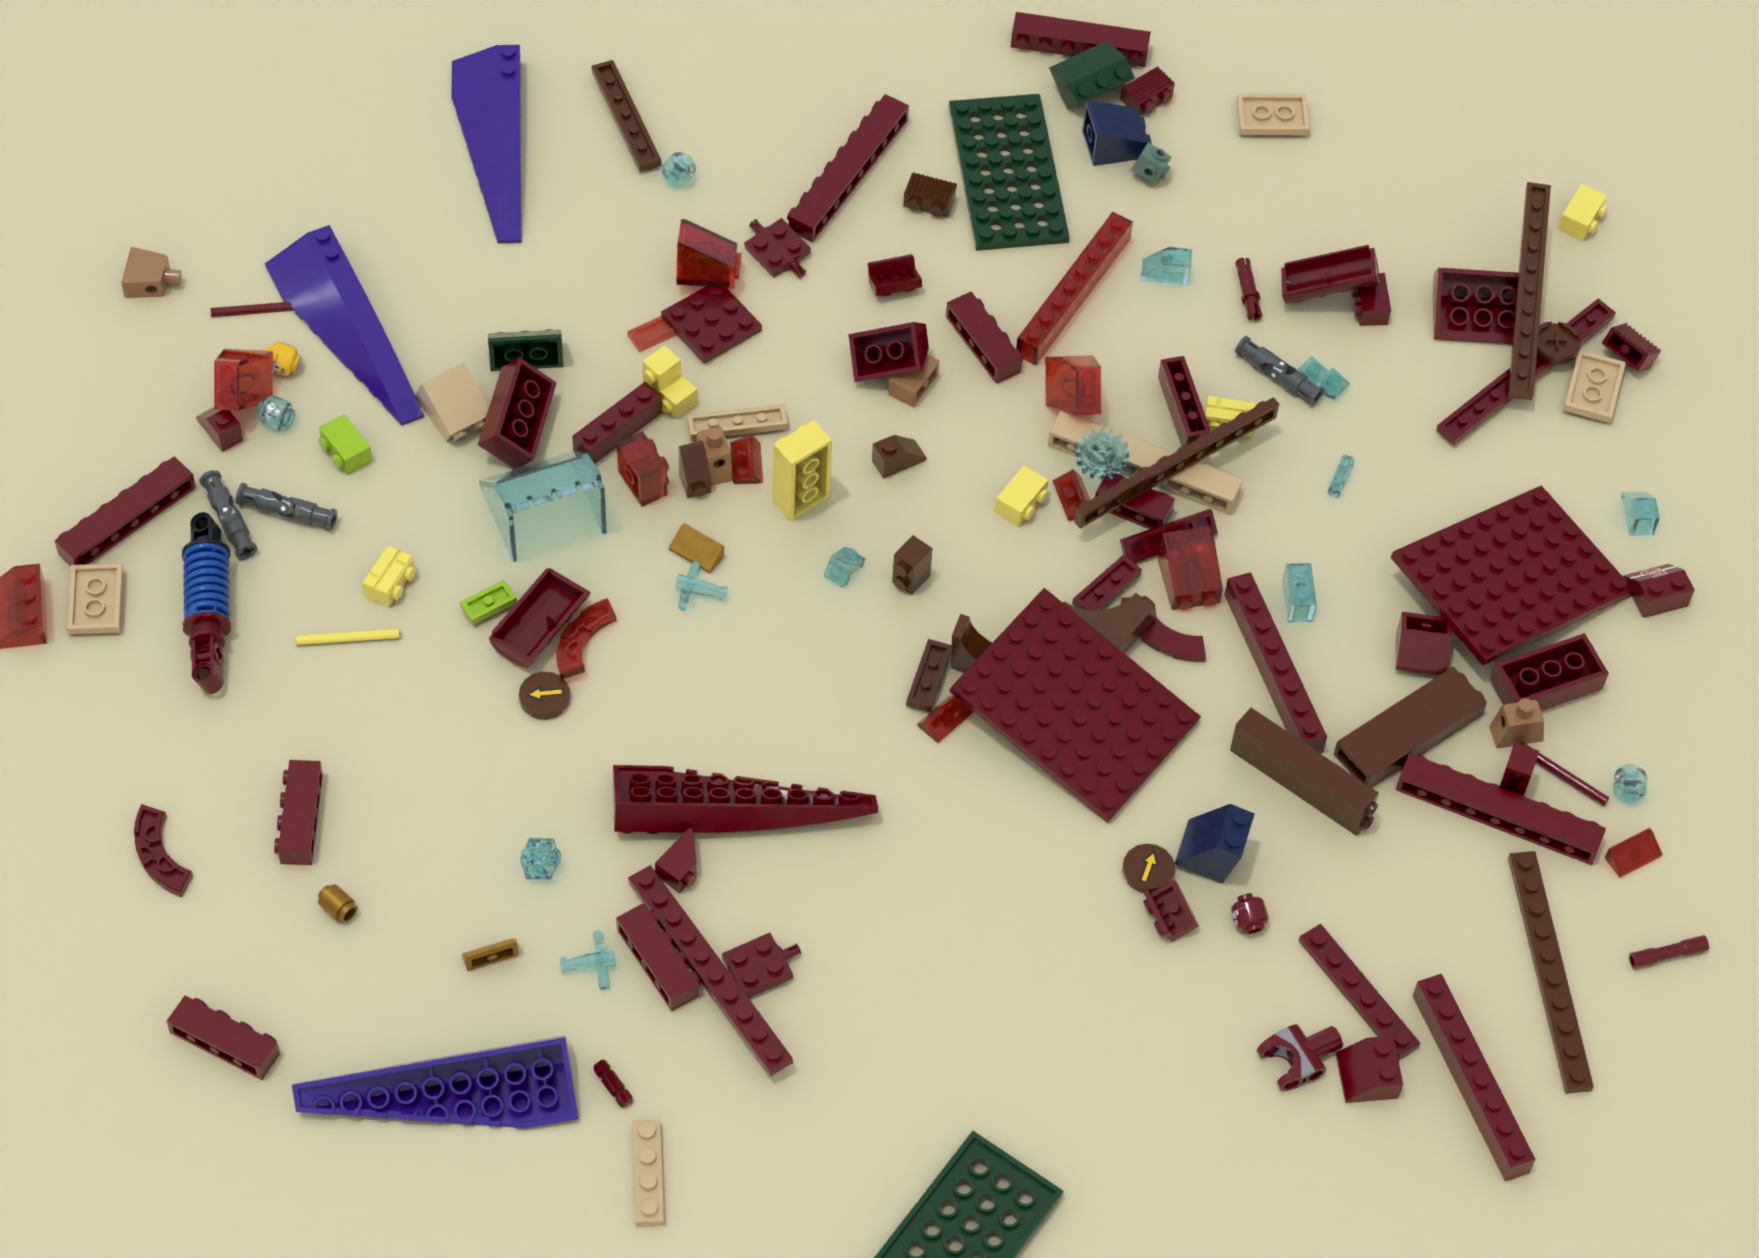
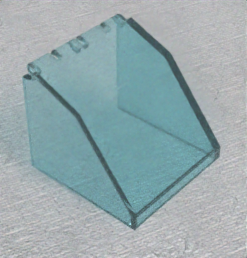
[479,451,607,563]

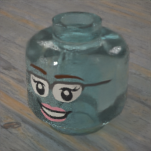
[662,152,696,187]
[256,395,295,431]
[1613,764,1647,803]

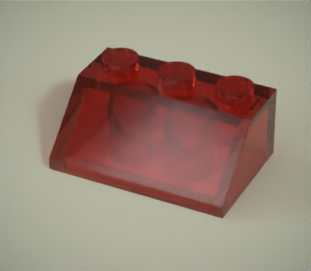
[0,563,47,649]

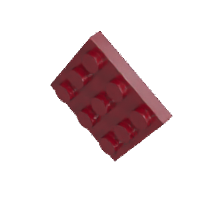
[661,279,762,364]

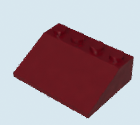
[1433,267,1518,344]

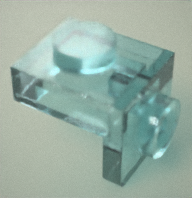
[824,547,866,587]

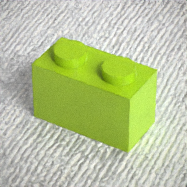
[318,414,372,475]

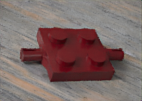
[744,218,811,278]
[722,932,801,998]

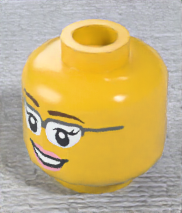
[263,341,301,377]

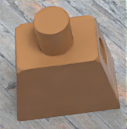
[121,247,182,298]
[696,426,733,486]
[1489,698,1544,749]

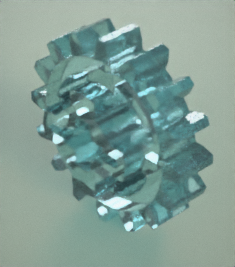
[1075,427,1129,481]

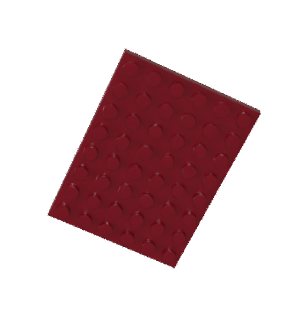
[1390,485,1634,666]
[949,588,1201,823]

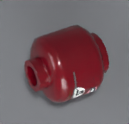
[1231,893,1269,934]

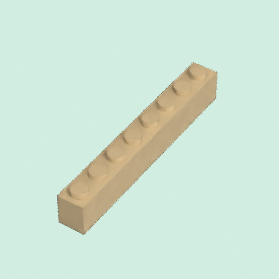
[1048,411,1243,515]

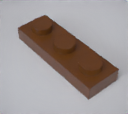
[906,639,952,713]

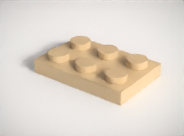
[1236,94,1310,135]
[1563,350,1626,423]
[67,563,123,634]

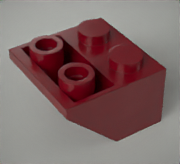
[1396,612,1452,675]

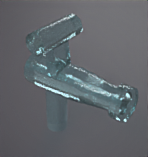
[675,562,728,611]
[560,931,616,990]

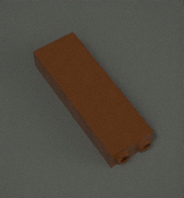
[1334,666,1487,788]
[1230,707,1379,836]

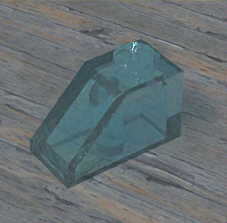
[1141,247,1192,286]
[1621,492,1660,536]

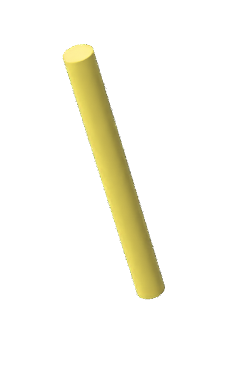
[296,628,400,645]

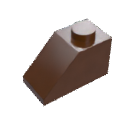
[872,435,927,479]
[679,441,711,498]

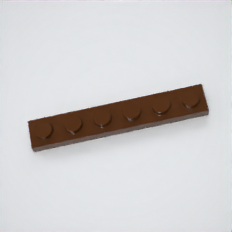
[591,60,661,172]

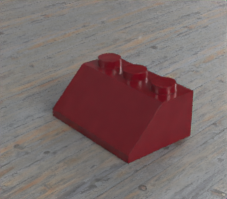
[848,322,929,382]

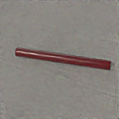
[210,302,294,317]
[1520,742,1610,806]

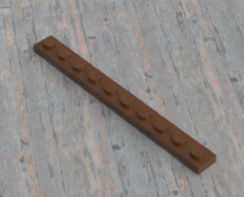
[1508,182,1551,400]
[1074,397,1279,529]
[1508,851,1594,1094]

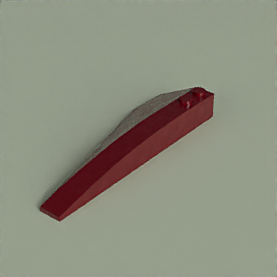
[613,765,878,834]

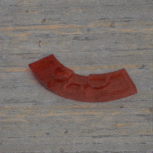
[556,598,617,680]

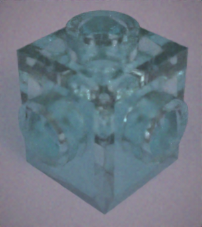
[520,838,561,880]

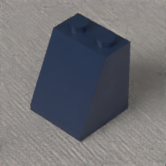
[1082,100,1151,166]
[1174,804,1255,884]

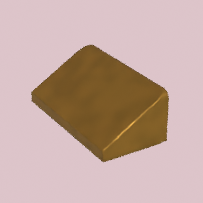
[669,523,724,573]
[462,938,518,971]

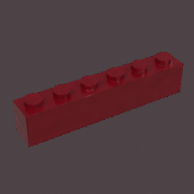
[1011,12,1151,67]
[54,456,196,567]

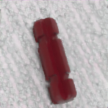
[593,1059,633,1108]

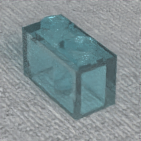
[1282,563,1317,622]

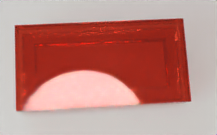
[627,316,677,353]

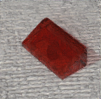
[730,434,763,484]
[1053,469,1090,521]
[917,694,973,743]
[1605,828,1663,878]

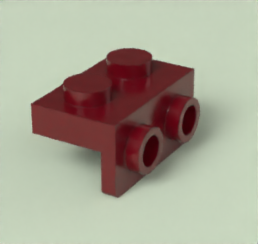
[867,254,922,296]
[1143,879,1199,942]

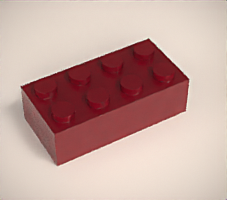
[478,357,557,470]
[1490,633,1609,710]

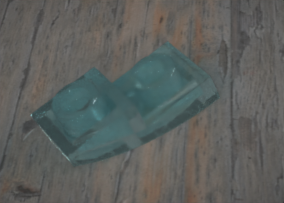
[1297,356,1350,400]

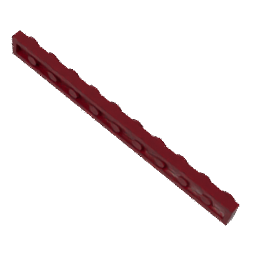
[1436,298,1616,445]
[628,865,793,1077]

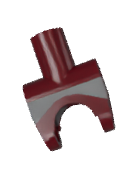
[1257,1024,1343,1091]

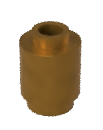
[318,884,358,923]

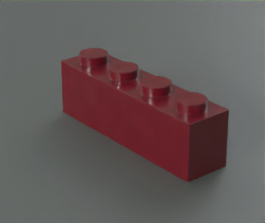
[946,291,1023,384]
[1158,356,1211,446]
[572,382,662,468]
[274,760,323,865]
[616,903,701,1012]
[167,995,280,1080]

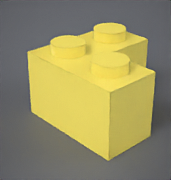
[642,345,698,419]

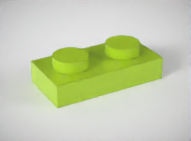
[460,580,517,625]

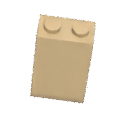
[415,363,489,441]

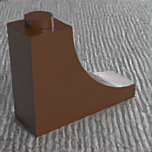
[1063,593,1157,653]
[951,614,992,672]

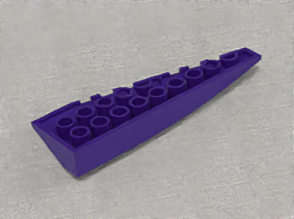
[451,45,521,244]
[265,225,424,426]
[292,1035,579,1128]

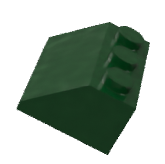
[1049,41,1135,110]
[488,329,563,371]

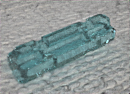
[1327,454,1355,498]

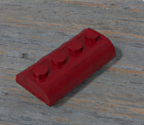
[1281,245,1380,304]
[489,568,591,668]

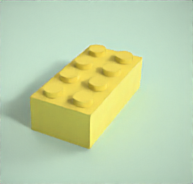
[772,420,832,521]

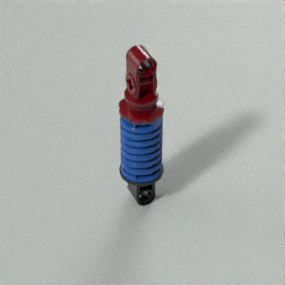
[182,512,231,694]

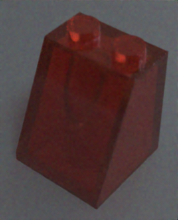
[676,219,742,288]
[214,349,273,411]
[1045,355,1101,415]
[1158,526,1223,610]

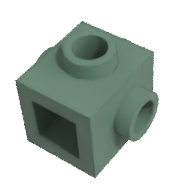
[1131,142,1172,185]

